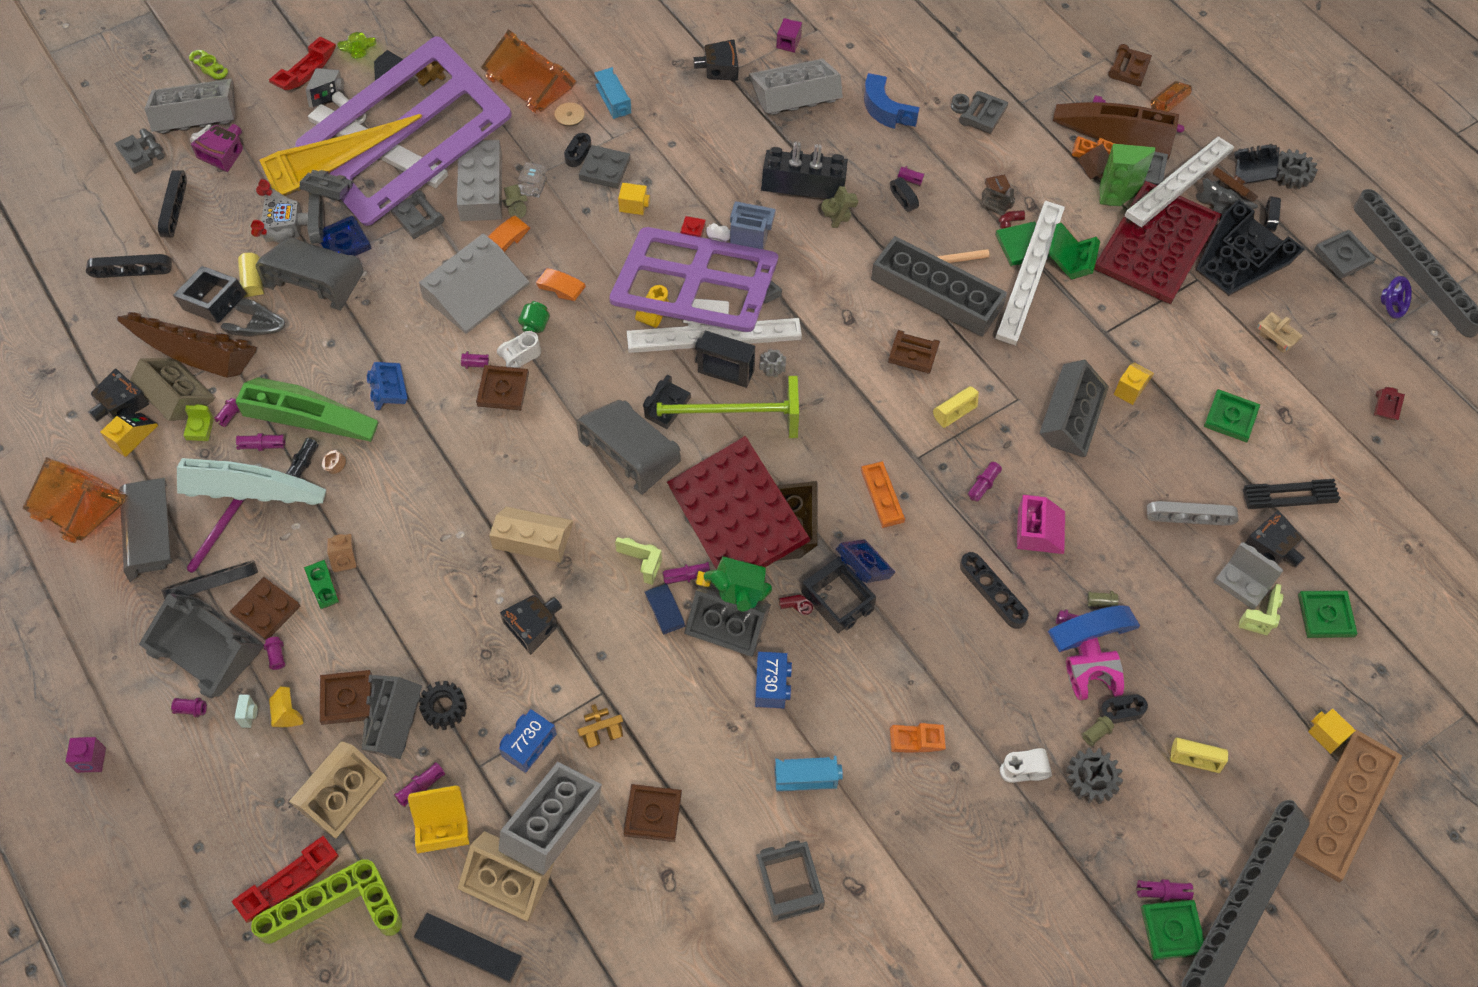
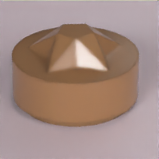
[322,450,346,474]

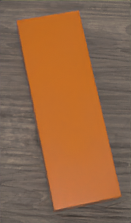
[861,461,905,528]

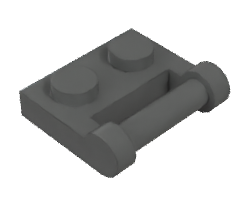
[959,91,1008,133]
[391,190,444,240]

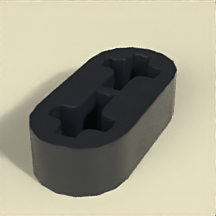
[564,133,592,167]
[890,177,919,212]
[1264,196,1281,232]
[1099,694,1148,724]

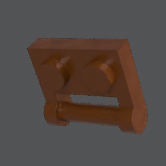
[1108,44,1152,87]
[888,330,940,374]

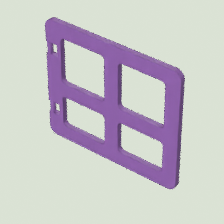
[610,227,778,332]

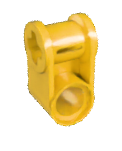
[635,285,669,328]

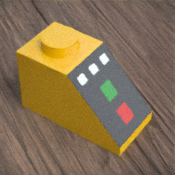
[100,412,158,457]

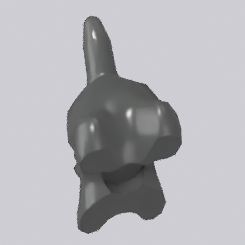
[1196,178,1258,219]

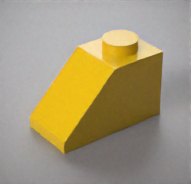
[1114,363,1154,405]

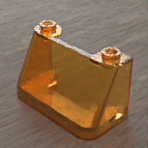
[480,29,577,113]
[22,457,127,543]

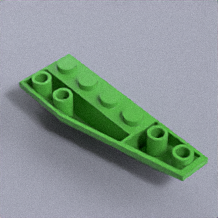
[236,377,379,442]

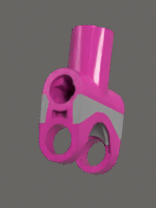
[1066,637,1124,701]

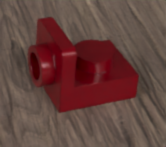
[1374,387,1405,421]

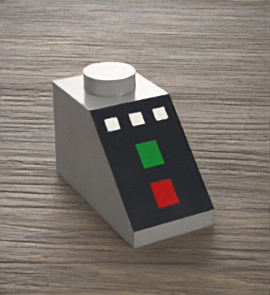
[306,68,344,107]

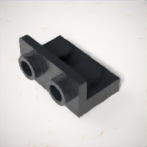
[643,375,691,429]

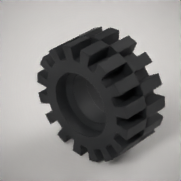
[419,681,467,730]

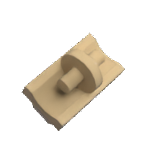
[1257,312,1303,353]

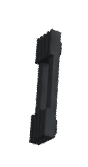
[1242,479,1341,509]

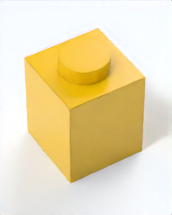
[618,183,650,215]
[1308,708,1356,754]

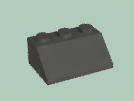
[684,584,771,657]

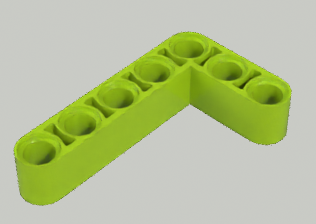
[251,859,403,944]

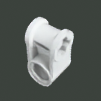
[497,331,541,368]
[1000,748,1052,783]

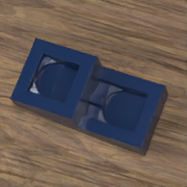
[644,583,686,635]

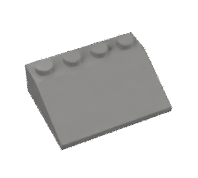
[749,59,843,114]
[145,78,235,133]
[419,233,529,334]

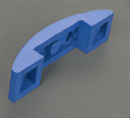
[1048,606,1140,652]

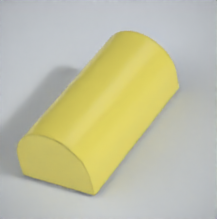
[238,253,264,298]
[933,386,979,428]
[1170,737,1228,773]

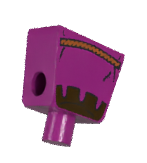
[191,124,243,172]

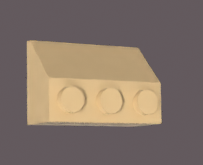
[489,506,573,563]
[289,741,387,839]
[458,831,554,921]

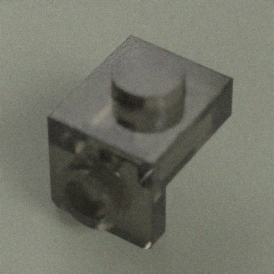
[981,187,1015,215]

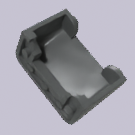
[255,238,364,311]
[576,400,681,495]
[139,594,264,698]

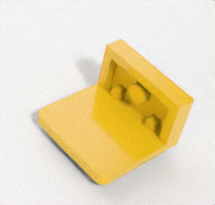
[408,786,469,854]

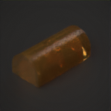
[1151,81,1192,112]

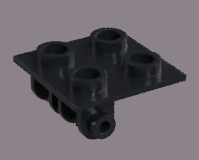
[1234,143,1280,184]

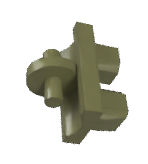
[502,184,528,219]
[821,187,858,228]

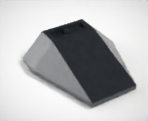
[1196,199,1305,296]

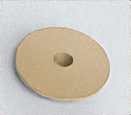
[555,103,584,125]

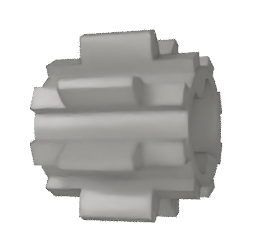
[760,349,786,378]

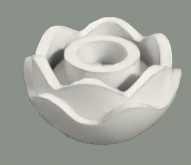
[706,223,731,242]

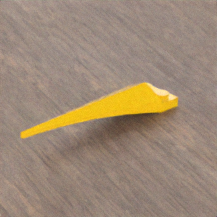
[259,114,422,196]

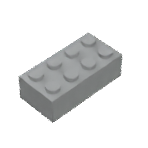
[457,140,502,221]
[498,762,602,875]

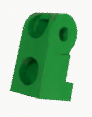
[304,560,340,610]

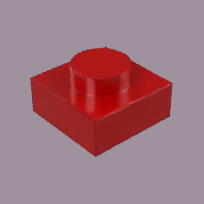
[680,216,706,237]

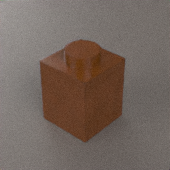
[1078,143,1109,179]

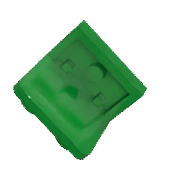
[1049,223,1101,280]

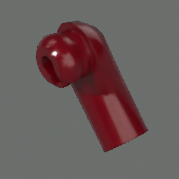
[999,210,1025,229]
[779,594,813,615]

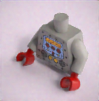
[251,179,308,243]

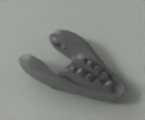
[221,299,285,337]

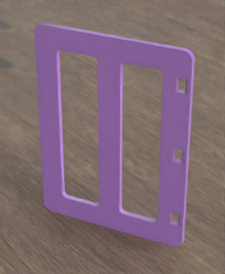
[296,37,512,226]

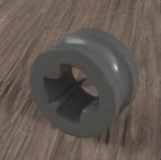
[951,93,970,114]

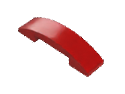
[269,37,336,90]
[231,836,339,923]

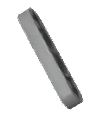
[1147,501,1239,526]

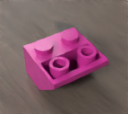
[1017,495,1065,554]

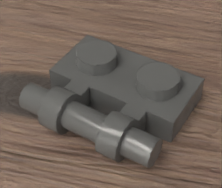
[114,128,164,174]
[300,170,353,200]

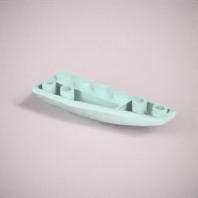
[177,458,326,505]

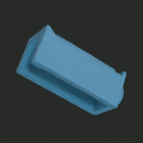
[594,67,632,119]
[775,756,843,792]

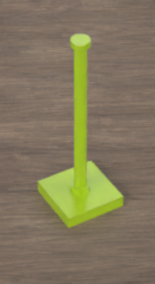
[657,376,799,438]

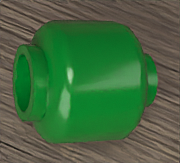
[518,301,550,333]

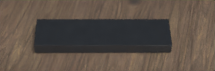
[414,913,523,983]

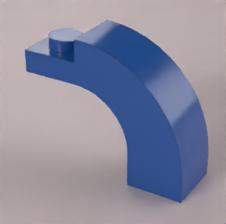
[864,73,920,129]

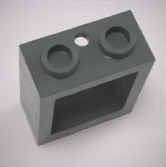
[756,840,825,923]

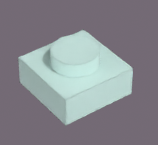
[235,695,258,728]

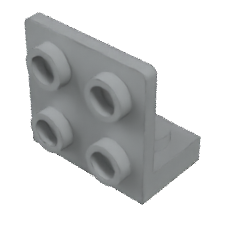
[1214,542,1283,610]

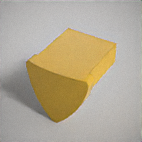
[269,686,304,727]

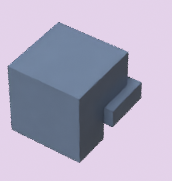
[730,201,776,250]

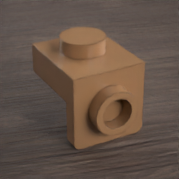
[327,534,356,572]

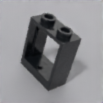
[173,266,247,323]
[695,330,756,388]
[801,556,876,633]

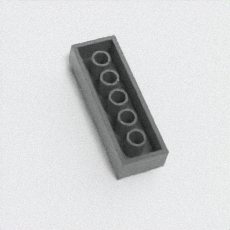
[871,236,1007,337]

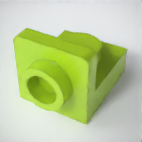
[183,404,214,441]

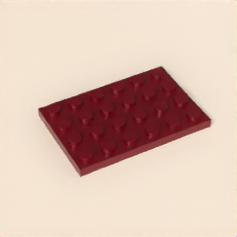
[1094,181,1222,304]
[667,436,811,569]

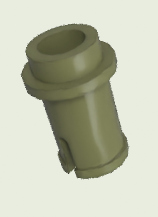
[1087,591,1118,607]
[1081,716,1114,746]

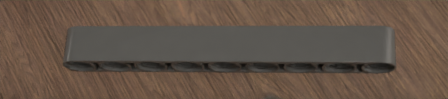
[1354,189,1478,338]
[1181,800,1310,987]

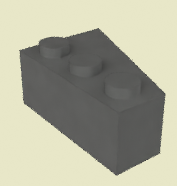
[361,675,422,759]

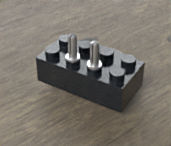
[761,142,848,199]

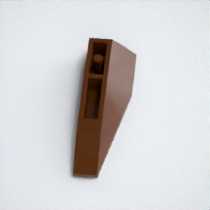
[1053,102,1180,160]
[117,312,257,378]

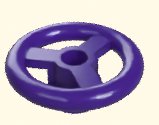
[1381,276,1412,319]

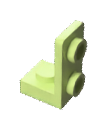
[615,537,662,585]
[1239,584,1283,635]

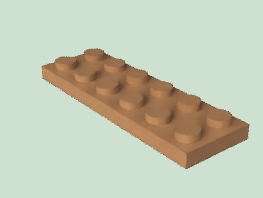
[1293,729,1402,883]

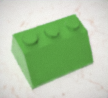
[1099,144,1155,206]

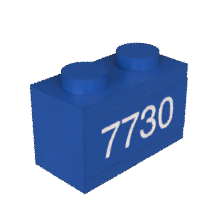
[755,652,792,709]
[499,709,557,774]

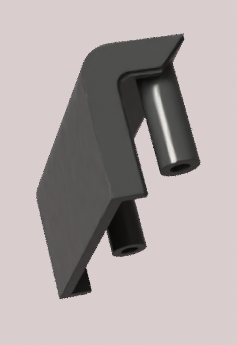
[119,478,172,582]

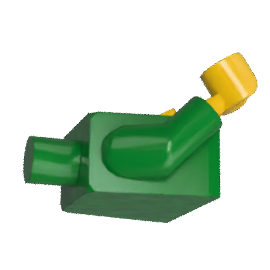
[696,557,772,611]

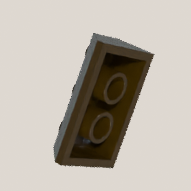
[777,481,818,561]

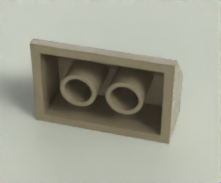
[130,358,215,421]

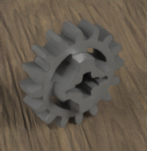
[1275,149,1318,189]
[1066,748,1123,804]

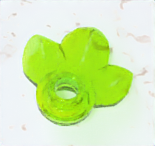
[337,32,376,58]

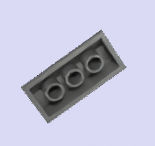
[1039,359,1109,457]

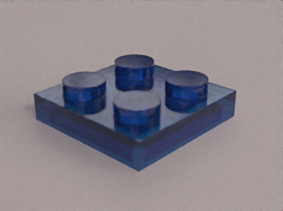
[320,215,372,256]
[836,539,896,583]

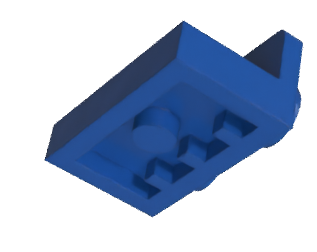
[367,362,408,410]

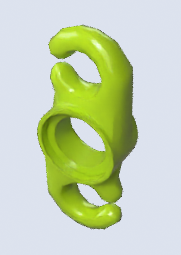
[189,50,228,79]

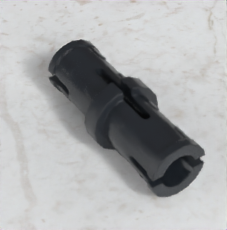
[285,438,319,478]

